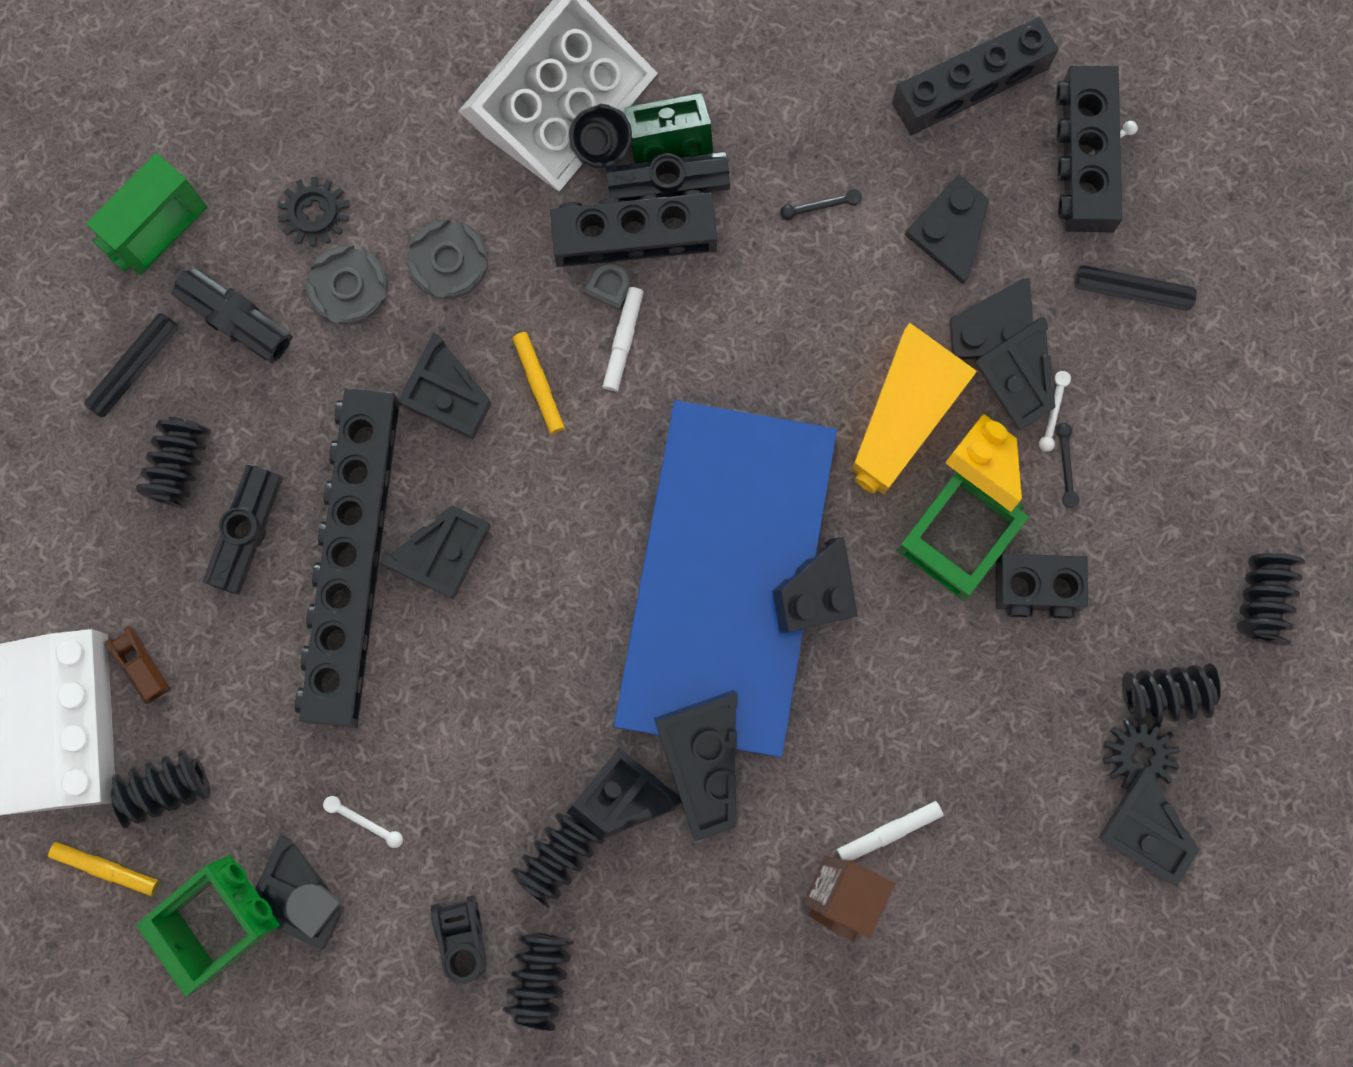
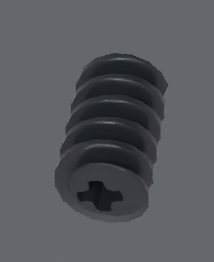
[135,417,211,509]
[1236,552,1305,645]
[1122,663,1221,726]
[111,750,211,828]
[511,813,605,908]
[503,932,574,1031]

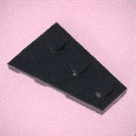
[653,690,738,841]

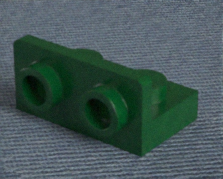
[624,93,713,163]

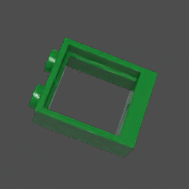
[86,152,208,276]
[896,472,1029,601]
[136,855,280,997]

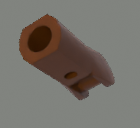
[106,626,171,704]

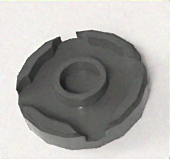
[407,220,488,299]
[306,245,388,325]

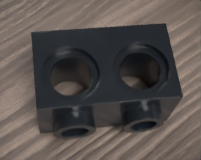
[996,554,1088,619]

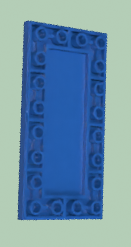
[614,400,837,758]

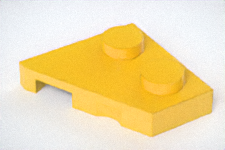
[945,414,1022,512]

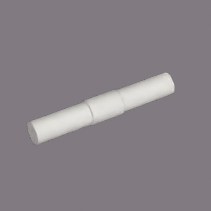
[602,287,644,392]
[836,801,944,861]

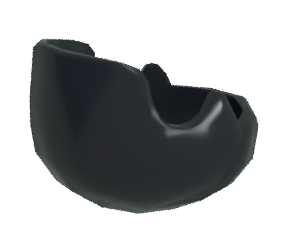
[569,104,632,168]

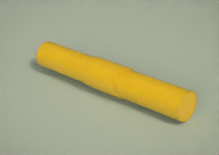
[512,332,565,435]
[48,842,159,897]

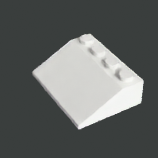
[458,0,658,192]
[0,629,115,816]

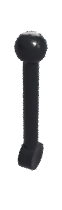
[780,189,862,220]
[1056,423,1080,508]

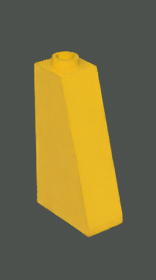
[851,323,977,495]

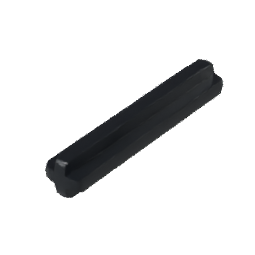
[1075,265,1197,311]
[84,313,178,417]

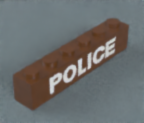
[803,856,896,942]

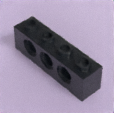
[892,16,1059,136]
[1056,66,1122,233]
[550,190,717,267]

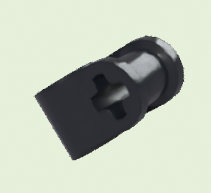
[431,895,486,984]

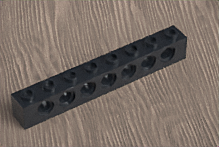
[295,388,400,728]

